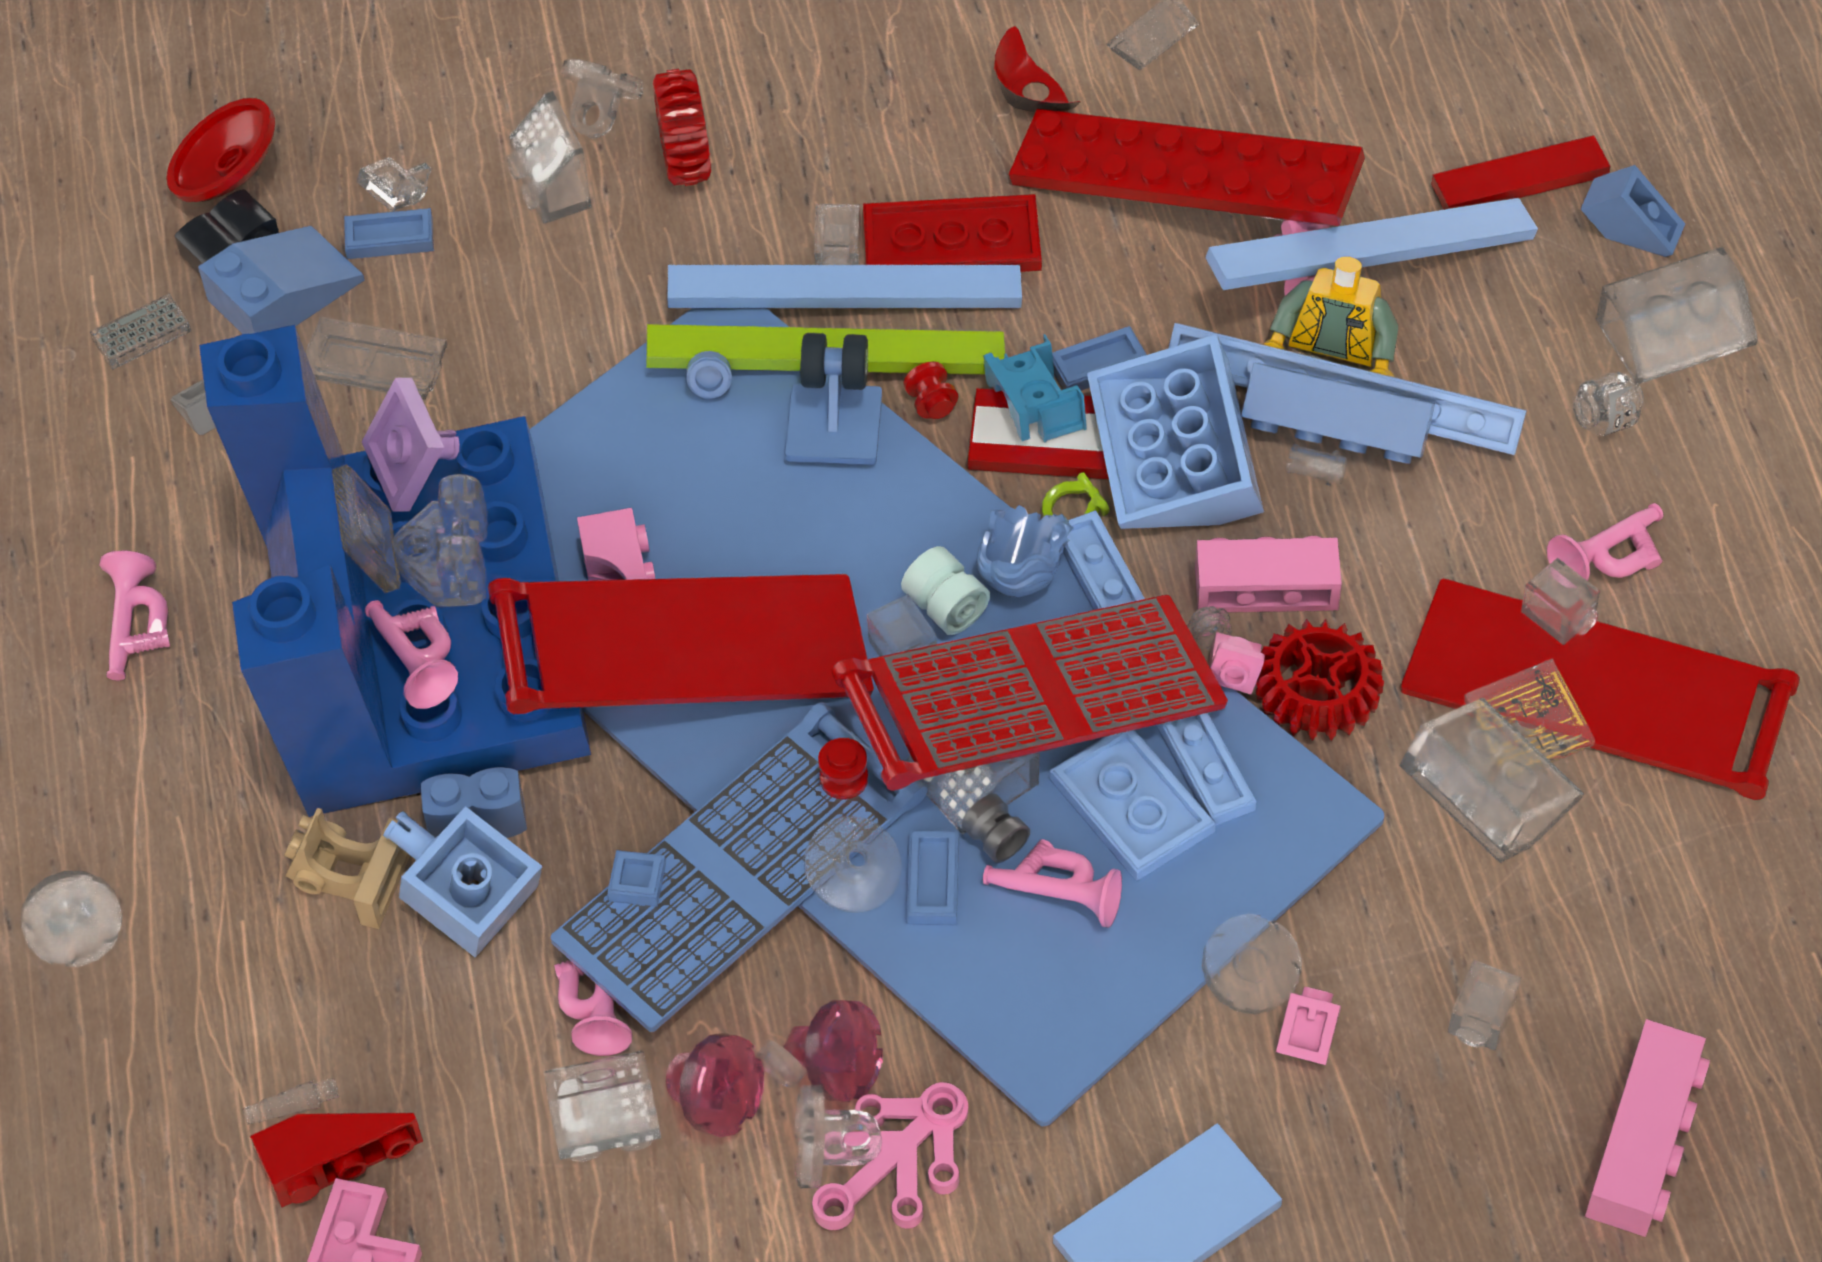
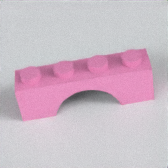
[577,508,656,581]

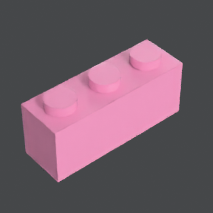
[1195,536,1342,613]

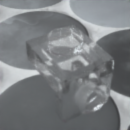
[356,157,432,212]

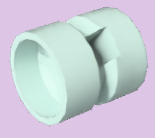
[901,546,990,635]

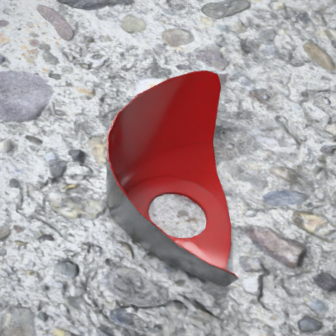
[994,26,1081,112]

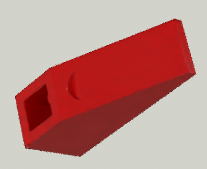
[250,1113,423,1208]

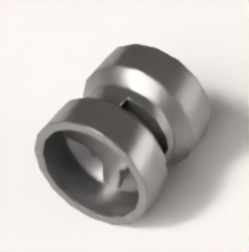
[962,794,1030,863]

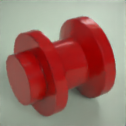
[903,362,959,419]
[818,738,868,800]

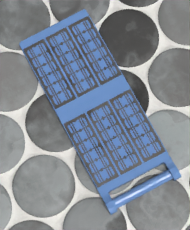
[551,702,928,1032]

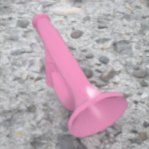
[1547,503,1663,587]
[99,551,170,681]
[365,600,458,709]
[983,839,1122,928]
[554,960,632,1056]

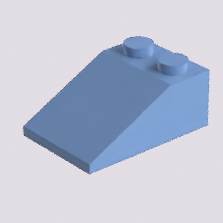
[198,226,365,334]

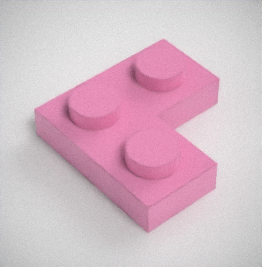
[307,1178,422,1262]

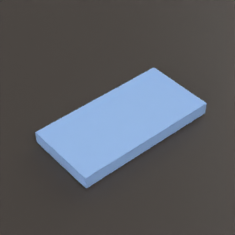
[1053,1123,1282,1262]

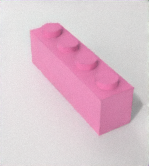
[1585,1019,1710,1237]

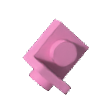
[1208,632,1265,694]
[1276,987,1341,1065]

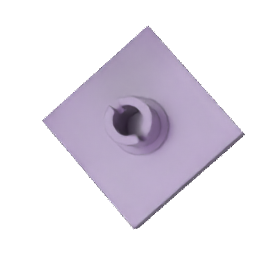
[362,378,460,511]

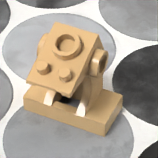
[284,808,410,929]

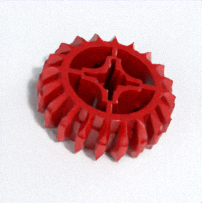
[652,68,711,186]
[1255,619,1384,741]

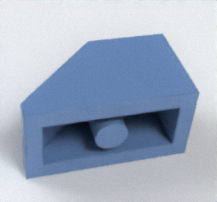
[1581,165,1685,257]

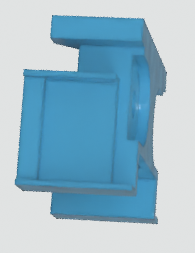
[983,334,1087,443]

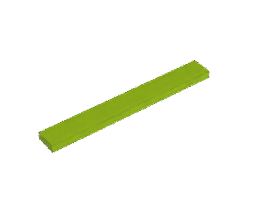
[646,324,1005,374]

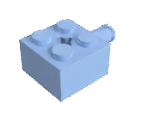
[383,806,542,958]

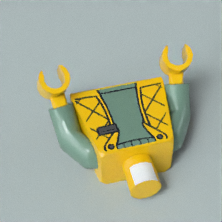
[1263,256,1399,377]

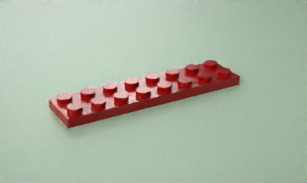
[1009,109,1365,226]

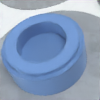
[686,351,732,399]

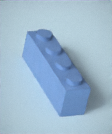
[1241,363,1435,464]

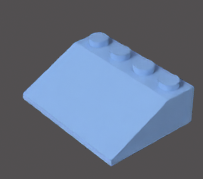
[1087,334,1264,529]

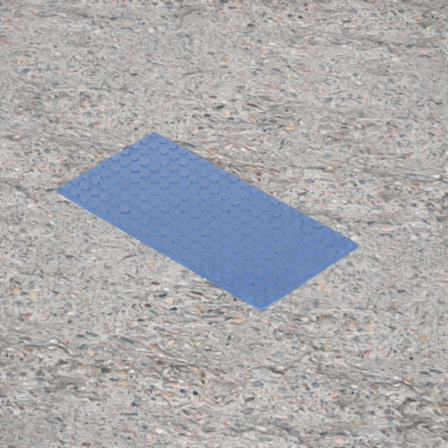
[529,308,1384,1126]

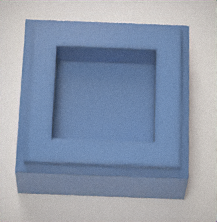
[607,850,666,907]

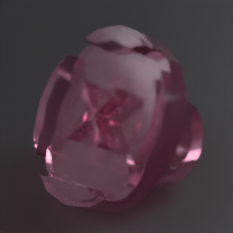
[783,1000,883,1102]
[666,1033,764,1137]

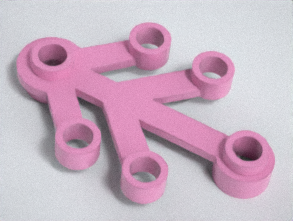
[812,1082,968,1230]

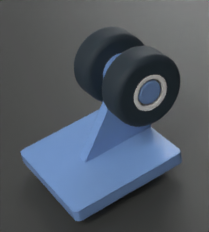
[785,333,882,464]

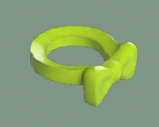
[1042,472,1110,516]

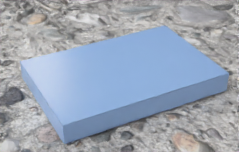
[1050,730,1216,881]

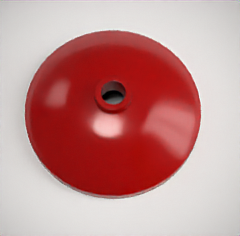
[166,98,275,202]

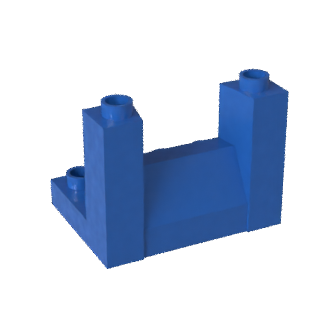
[199,325,592,817]

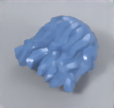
[977,505,1073,598]

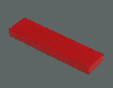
[1431,135,1611,210]

